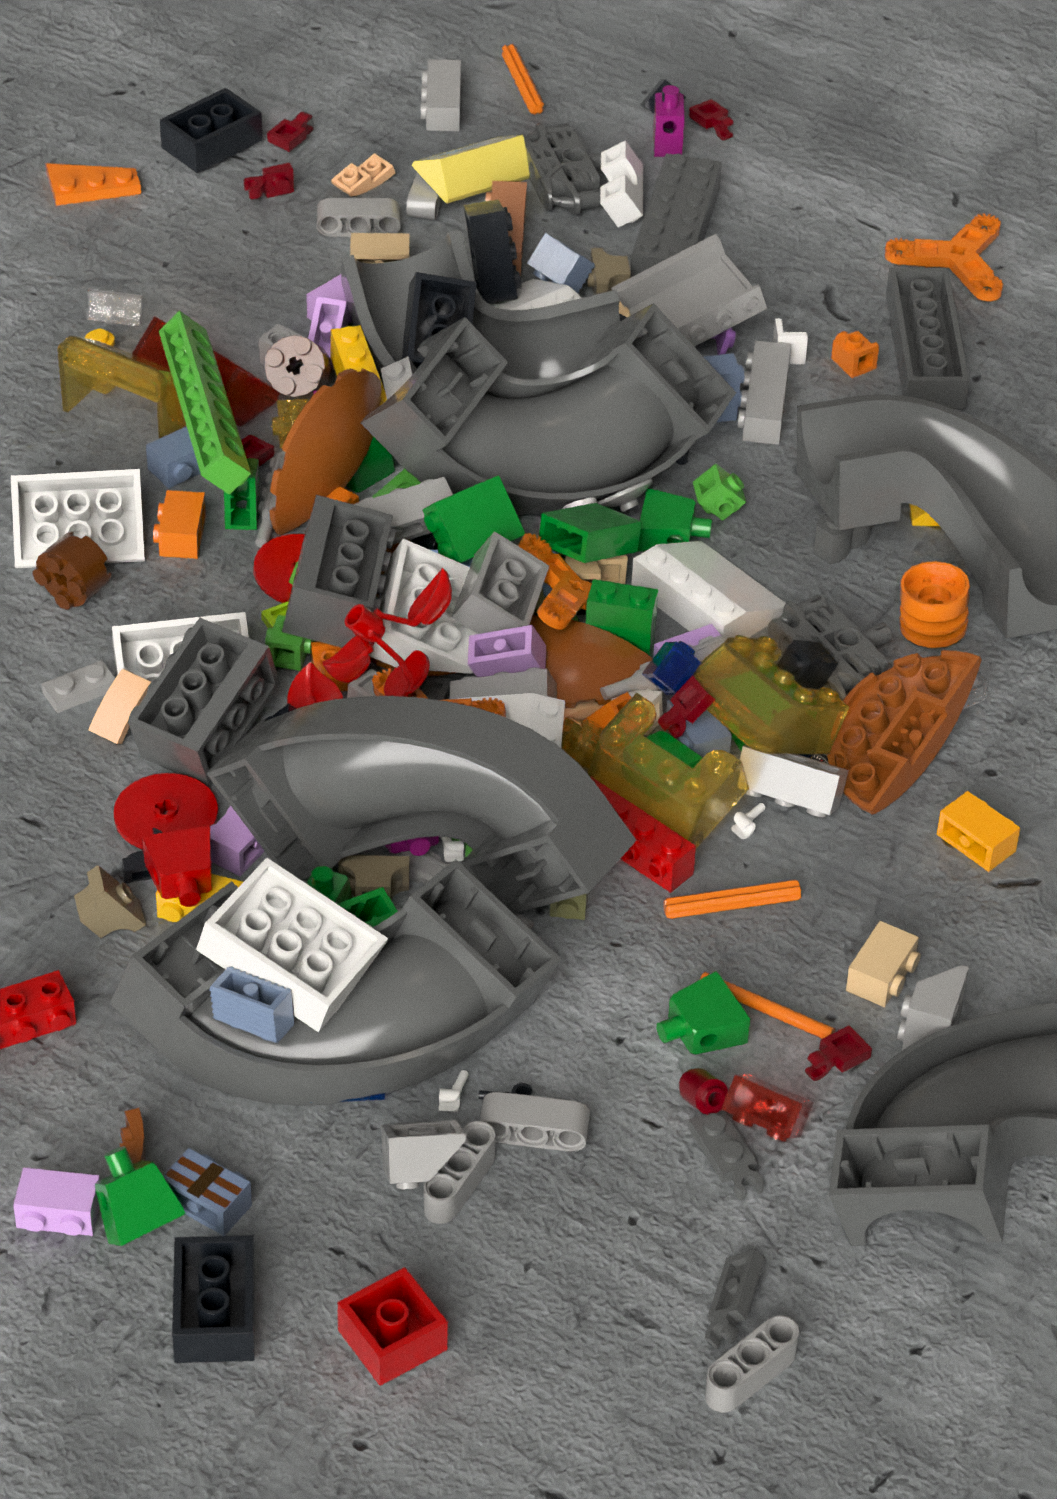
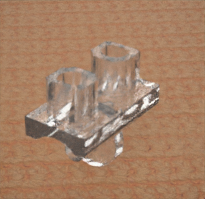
[87,289,143,326]

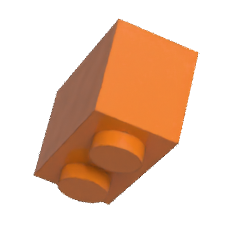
[153,490,206,559]

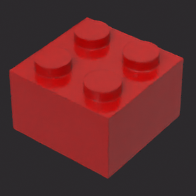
[337,1267,448,1386]

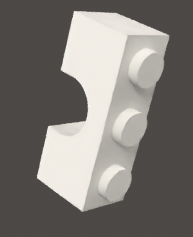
[600,140,643,228]

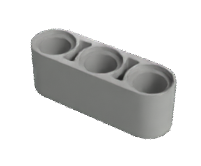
[406,158,443,220]
[316,198,401,237]
[479,1092,591,1151]
[424,1121,496,1224]
[705,1315,799,1413]

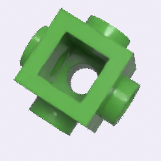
[693,464,746,521]
[265,615,315,671]

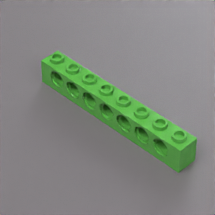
[159,310,251,495]

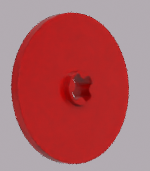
[253,534,305,603]
[113,773,218,850]

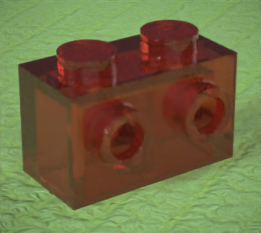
[721,1073,814,1142]

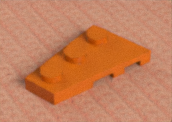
[46,163,141,206]

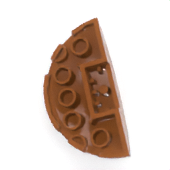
[269,368,381,536]
[529,615,657,708]
[827,650,982,815]

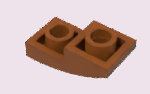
[119,1108,146,1164]

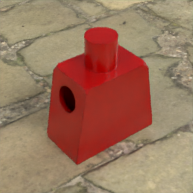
[142,825,212,907]

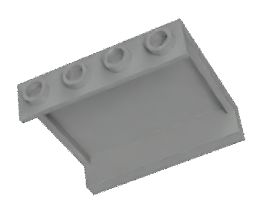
[611,234,767,347]

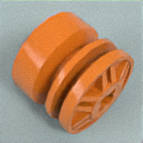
[899,561,970,648]

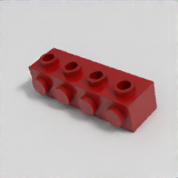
[590,776,696,893]
[0,970,76,1049]

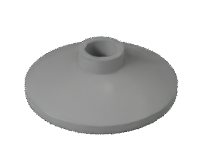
[597,478,653,512]

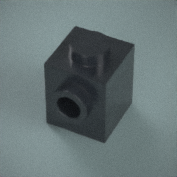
[777,640,838,689]

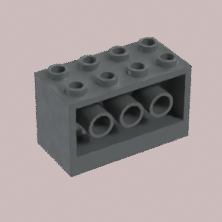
[282,495,396,648]
[128,617,280,788]

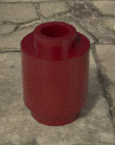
[679,1068,729,1115]

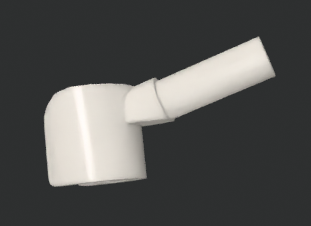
[731,803,765,839]
[440,837,464,862]
[439,1070,469,1112]

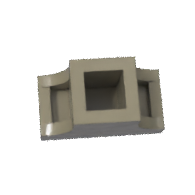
[587,248,631,295]
[338,855,410,901]
[74,865,146,938]

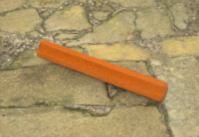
[502,44,544,115]
[663,879,801,919]

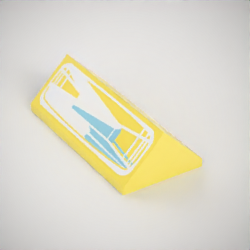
[412,135,530,204]

